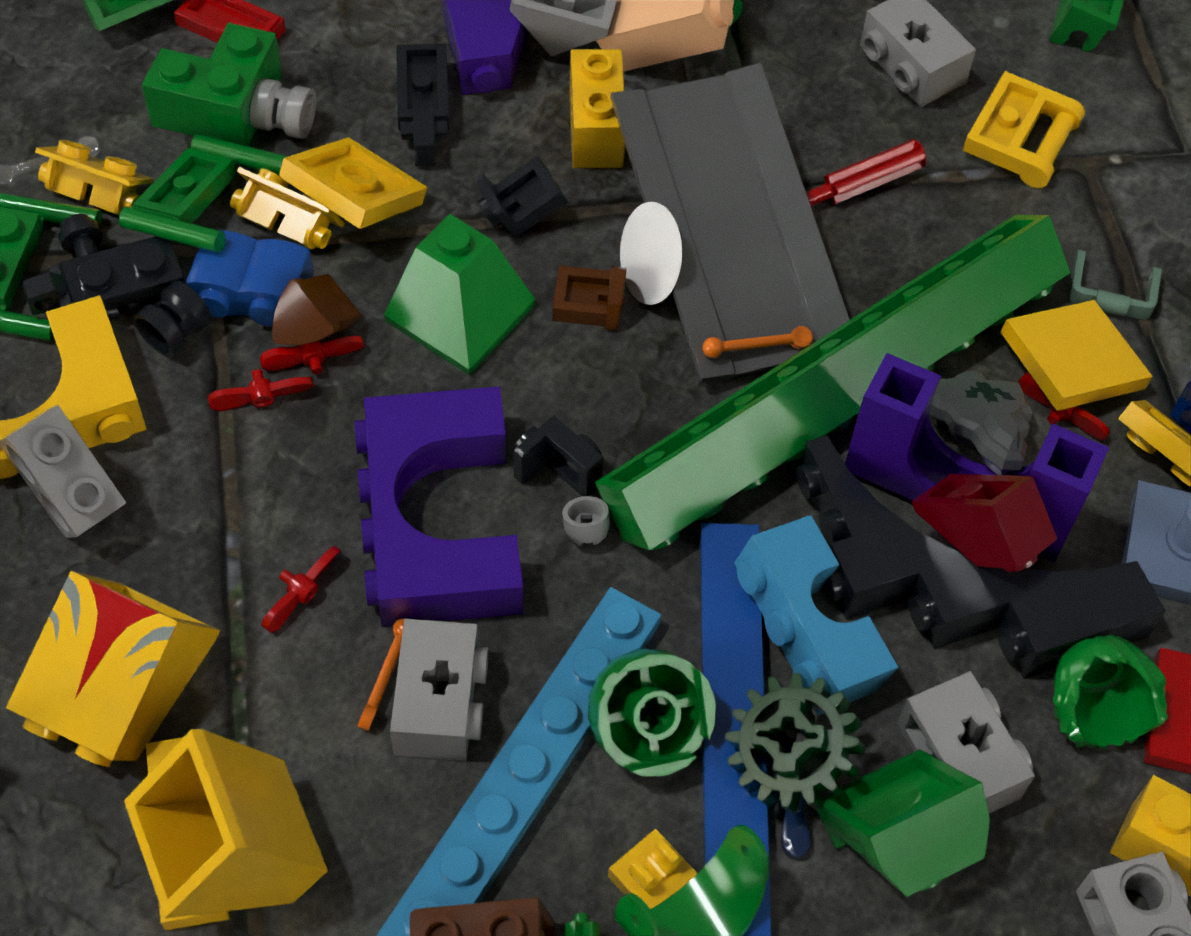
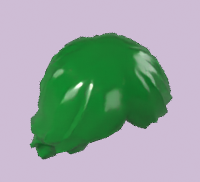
[1053,635,1168,749]

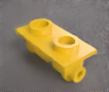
[35,140,154,216]
[230,167,345,250]

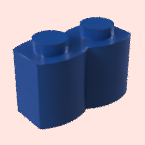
[185,230,314,327]

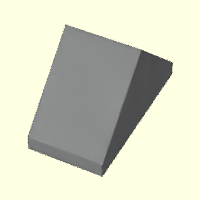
[510,0,617,56]

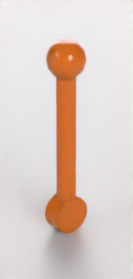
[702,326,813,358]
[357,618,409,731]

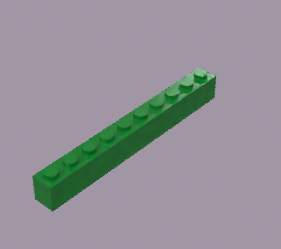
[595,215,1071,550]

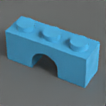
[734,515,899,715]

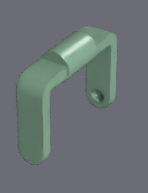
[1068,249,1162,320]

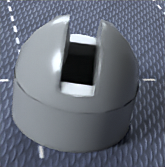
[562,496,610,546]

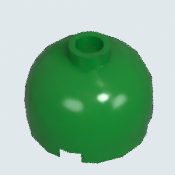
[588,649,716,776]

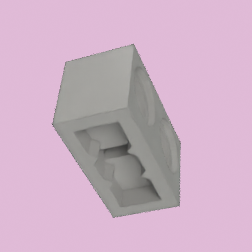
[0,405,126,538]
[1076,851,1191,936]

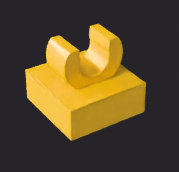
[608,829,698,909]

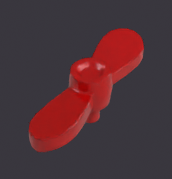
[260,336,365,374]
[208,369,314,411]
[1018,372,1110,441]
[261,545,341,633]

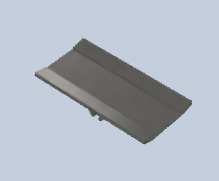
[610,62,850,383]

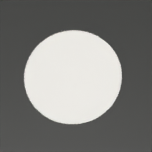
[620,202,682,305]

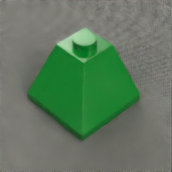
[384,213,535,376]

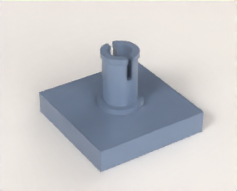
[1122,480,1191,605]

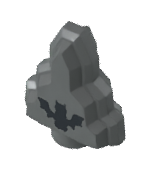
[930,370,1033,475]

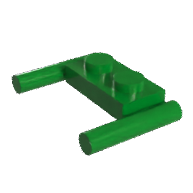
[119,134,288,253]
[0,193,103,341]

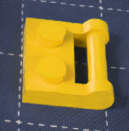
[962,71,1085,188]

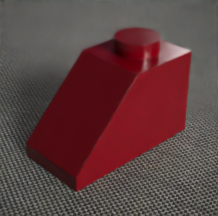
[912,474,1057,572]

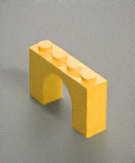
[0,295,147,479]

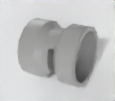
[250,78,316,139]

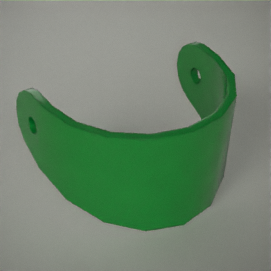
[614,824,768,936]

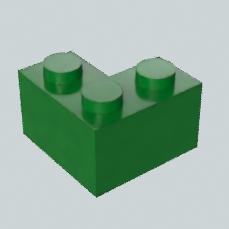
[142,22,283,146]

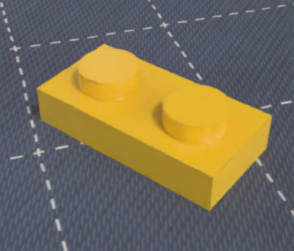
[1118,400,1191,487]

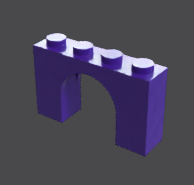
[845,353,1109,563]
[354,386,523,627]

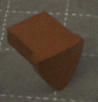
[552,265,627,331]
[272,273,362,345]

